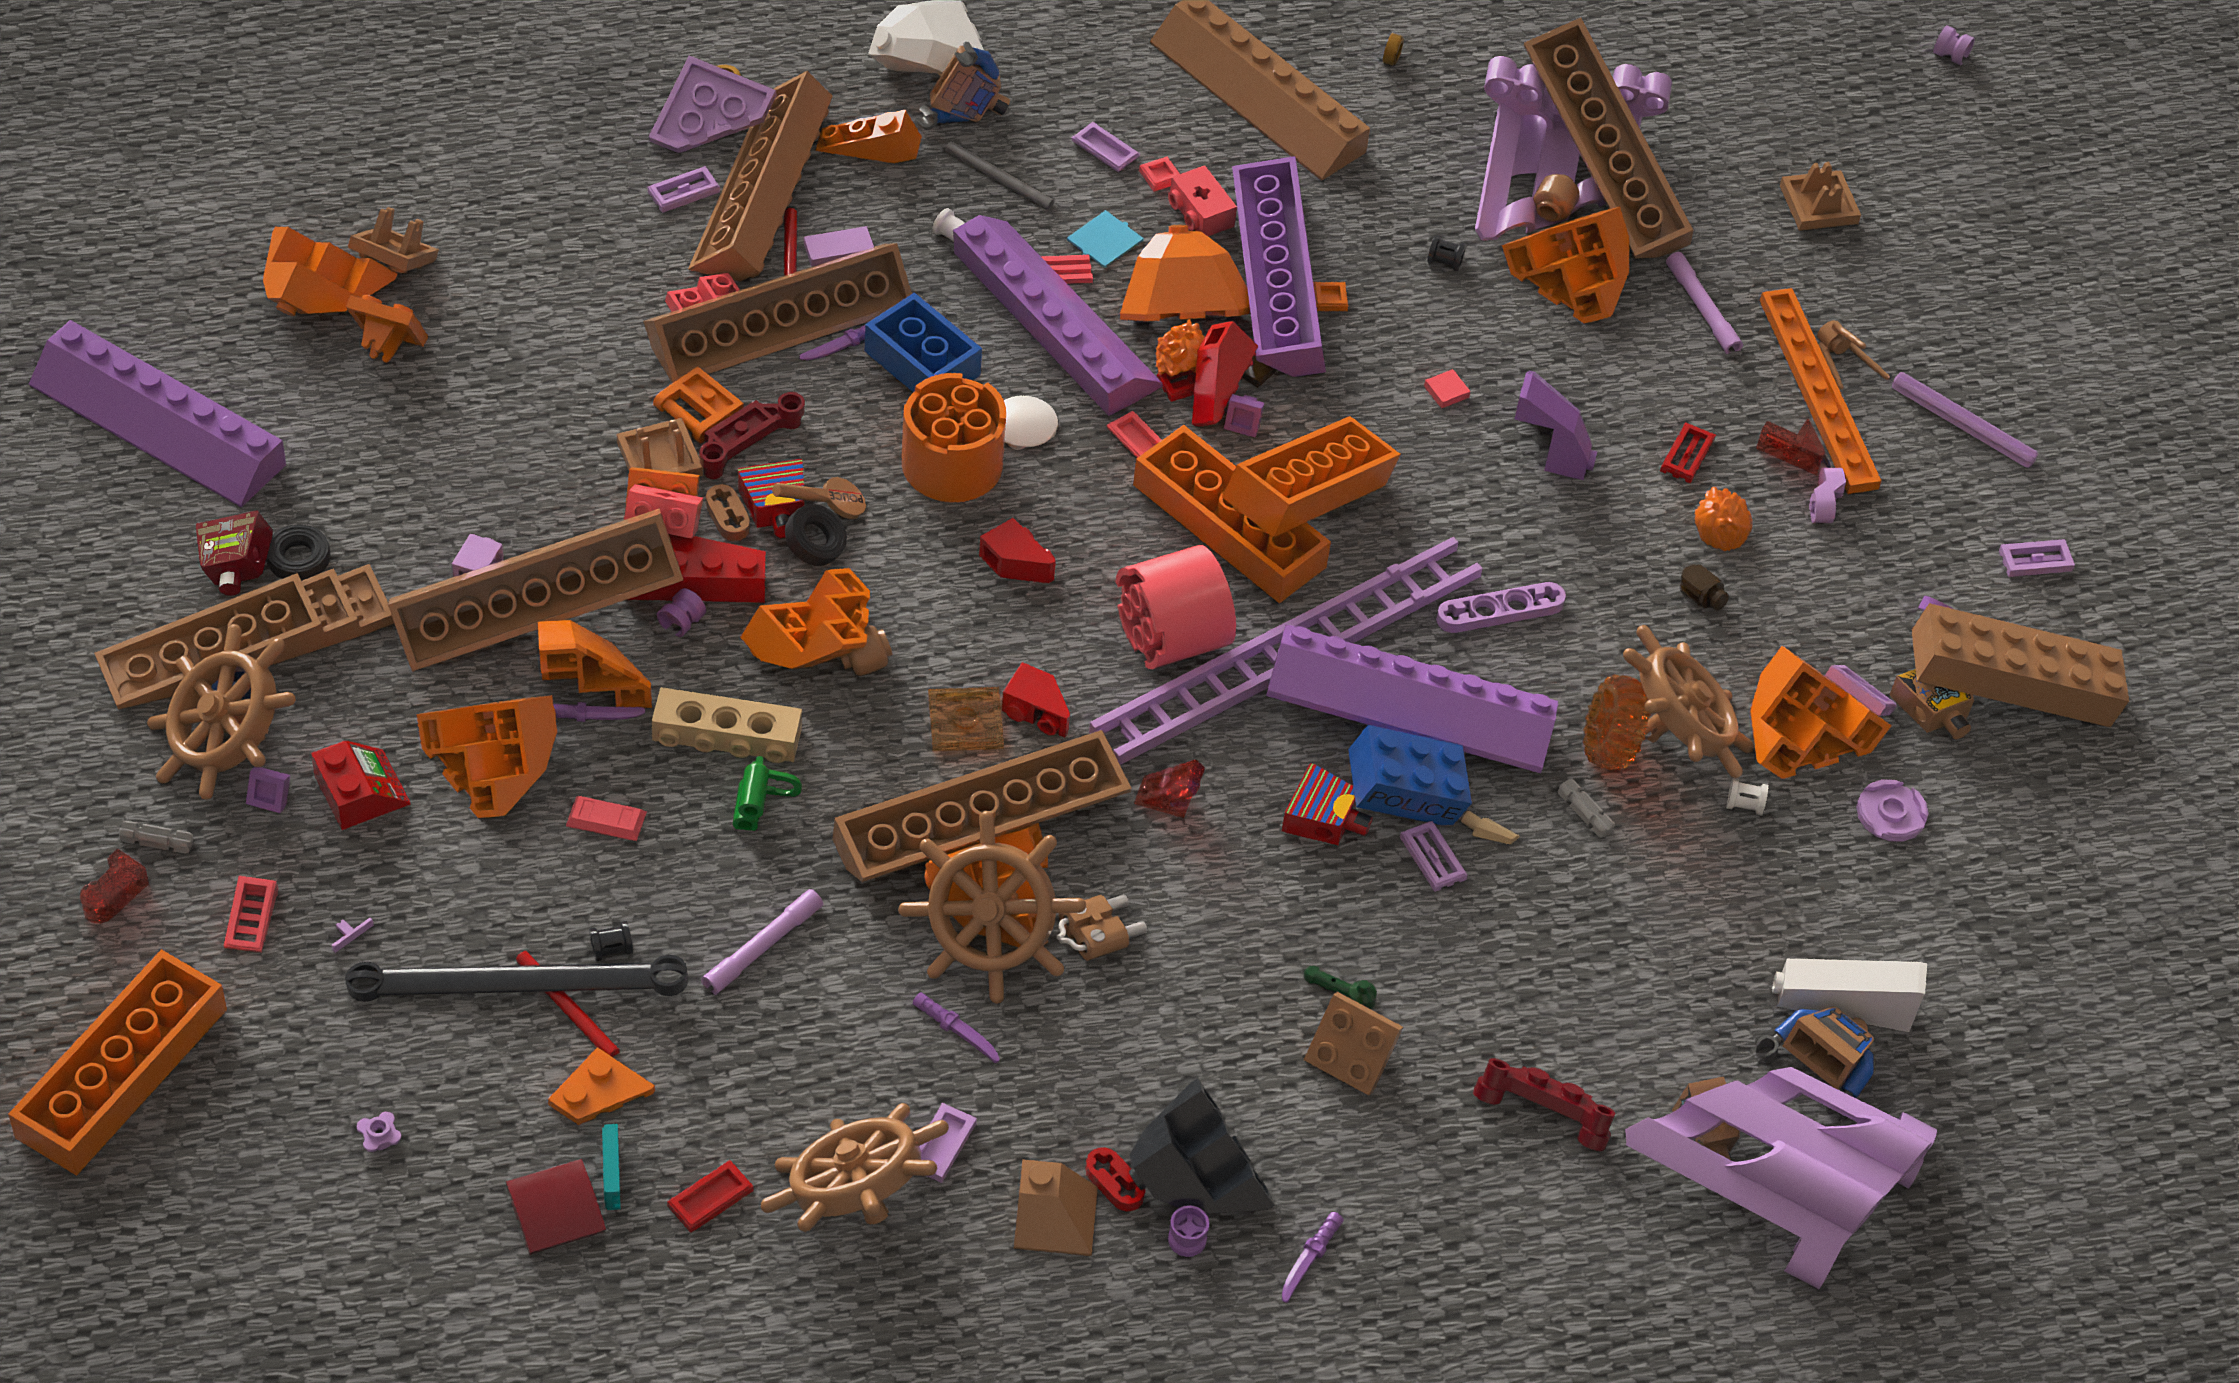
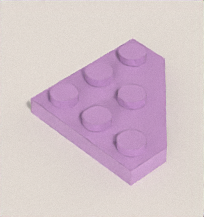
[649,56,777,153]

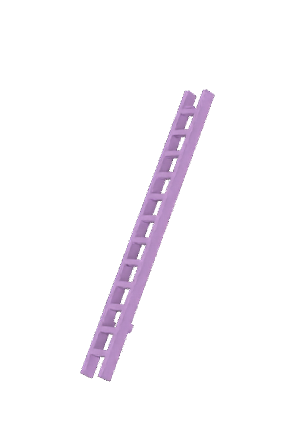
[1089,537,1483,765]

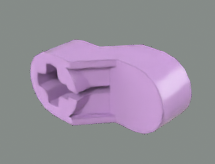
[1809,468,1846,523]

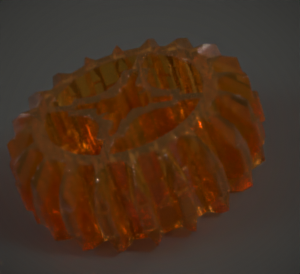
[1583,674,1651,771]

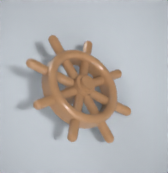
[147,624,296,800]
[1623,625,1755,778]
[898,811,1086,1004]
[761,1103,949,1232]

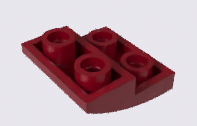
[506,1159,606,1255]

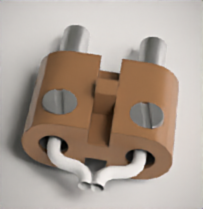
[1056,894,1147,961]

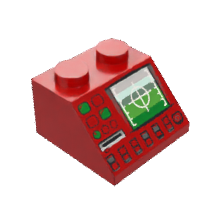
[311,740,411,830]

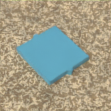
[1067,210,1144,268]

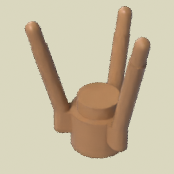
[1817,320,1890,389]

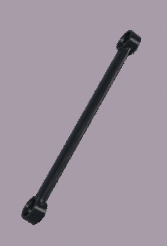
[345,954,689,1002]

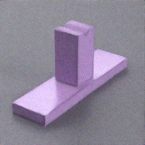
[332,918,374,953]

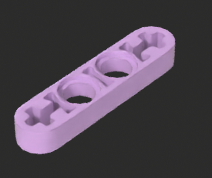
[1436,582,1566,633]

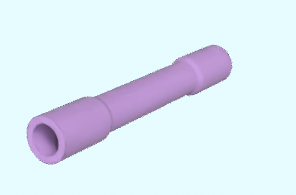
[1666,252,1743,354]
[701,889,823,995]

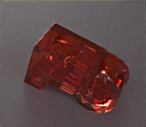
[80,848,149,924]

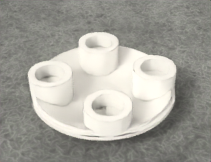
[1004,396,1058,450]

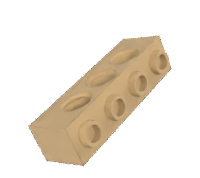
[652,687,802,763]

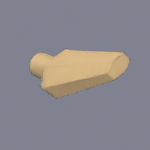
[1461,811,1520,844]

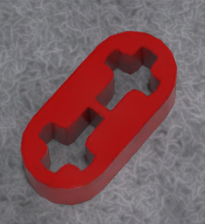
[1085,1147,1146,1211]

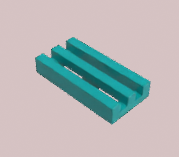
[602,1124,621,1210]

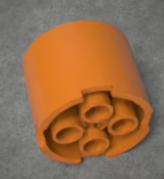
[902,373,1007,502]

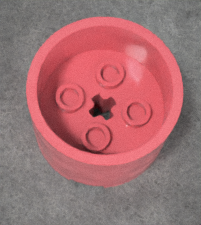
[1115,545,1236,669]

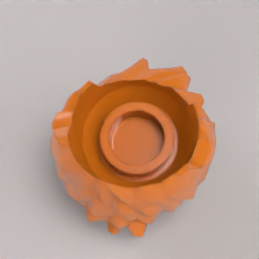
[1156,319,1205,377]
[1695,487,1753,551]

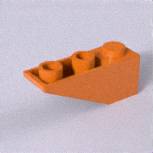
[816,110,922,164]

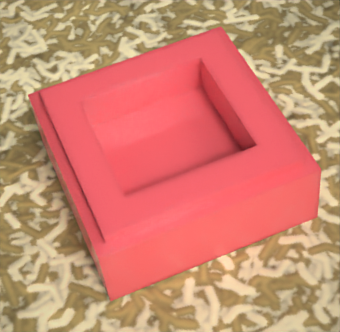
[1139,156,1180,192]
[1424,369,1471,409]

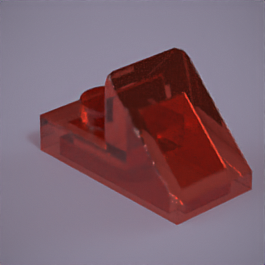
[1756,419,1825,476]
[1134,759,1205,818]

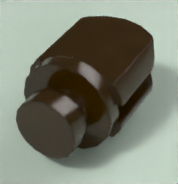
[1680,564,1729,610]

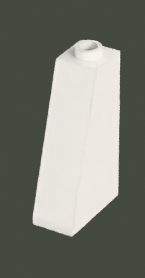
[1772,959,1927,1032]

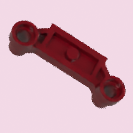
[699,392,805,479]
[1473,1058,1615,1151]

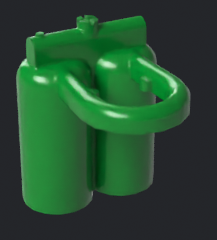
[733,756,802,831]

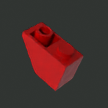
[979,518,1056,583]
[1002,662,1070,738]

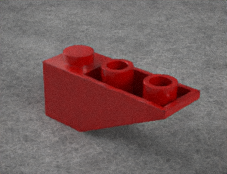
[1192,321,1258,427]

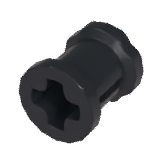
[1427,235,1467,271]
[589,921,633,962]

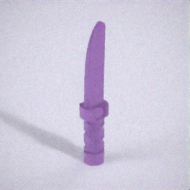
[800,325,865,360]
[553,702,645,722]
[913,992,999,1063]
[1282,1212,1344,1303]

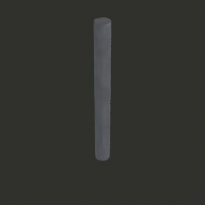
[945,141,1055,210]

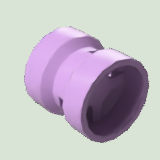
[1933,25,1975,65]

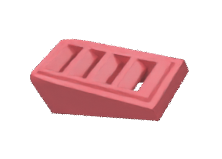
[224,876,279,953]

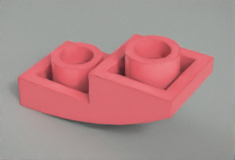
[665,273,740,312]

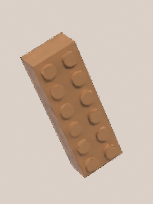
[1912,603,2129,727]

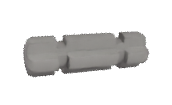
[1558,779,1615,838]
[119,821,193,854]

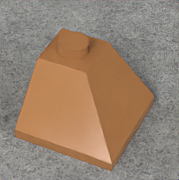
[1014,1159,1098,1256]

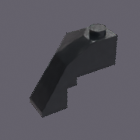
[1129,1078,1275,1214]

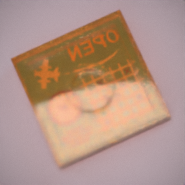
[928,687,1004,751]

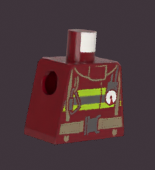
[196,510,273,596]

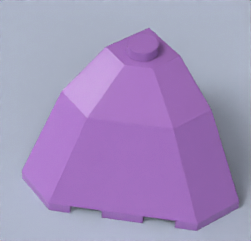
[1514,371,1597,480]

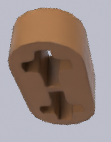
[706,484,750,541]

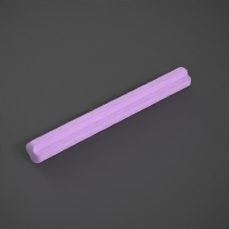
[1892,372,2038,468]

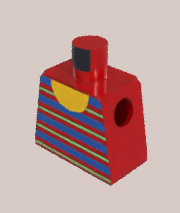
[738,459,804,538]
[1281,763,1373,845]

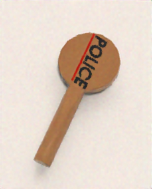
[772,477,866,519]

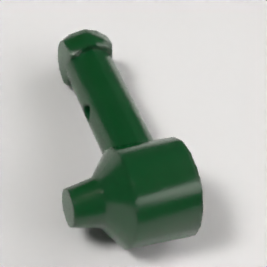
[1304,965,1377,1009]

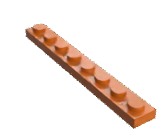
[1760,288,1881,494]

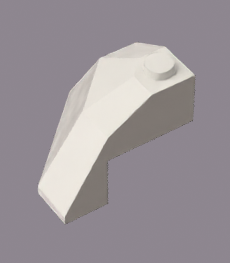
[868,0,984,76]

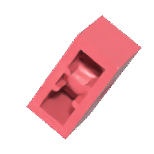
[1168,165,1237,236]
[624,484,703,538]

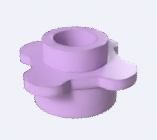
[357,1112,401,1152]

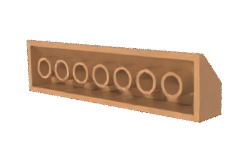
[1150,0,1370,181]
[1524,17,1693,259]
[688,71,833,282]
[643,243,912,383]
[388,508,683,671]
[832,730,1132,882]

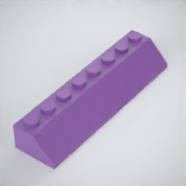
[1232,156,1326,377]
[953,215,1162,416]
[29,320,286,507]
[1266,624,1558,773]

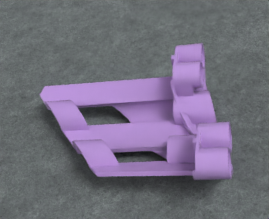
[1475,56,1672,241]
[1625,1067,1937,1289]

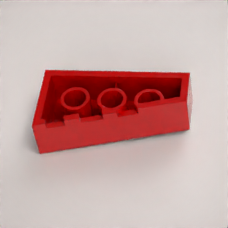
[627,534,766,603]

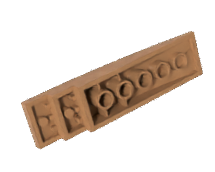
[94,564,394,710]

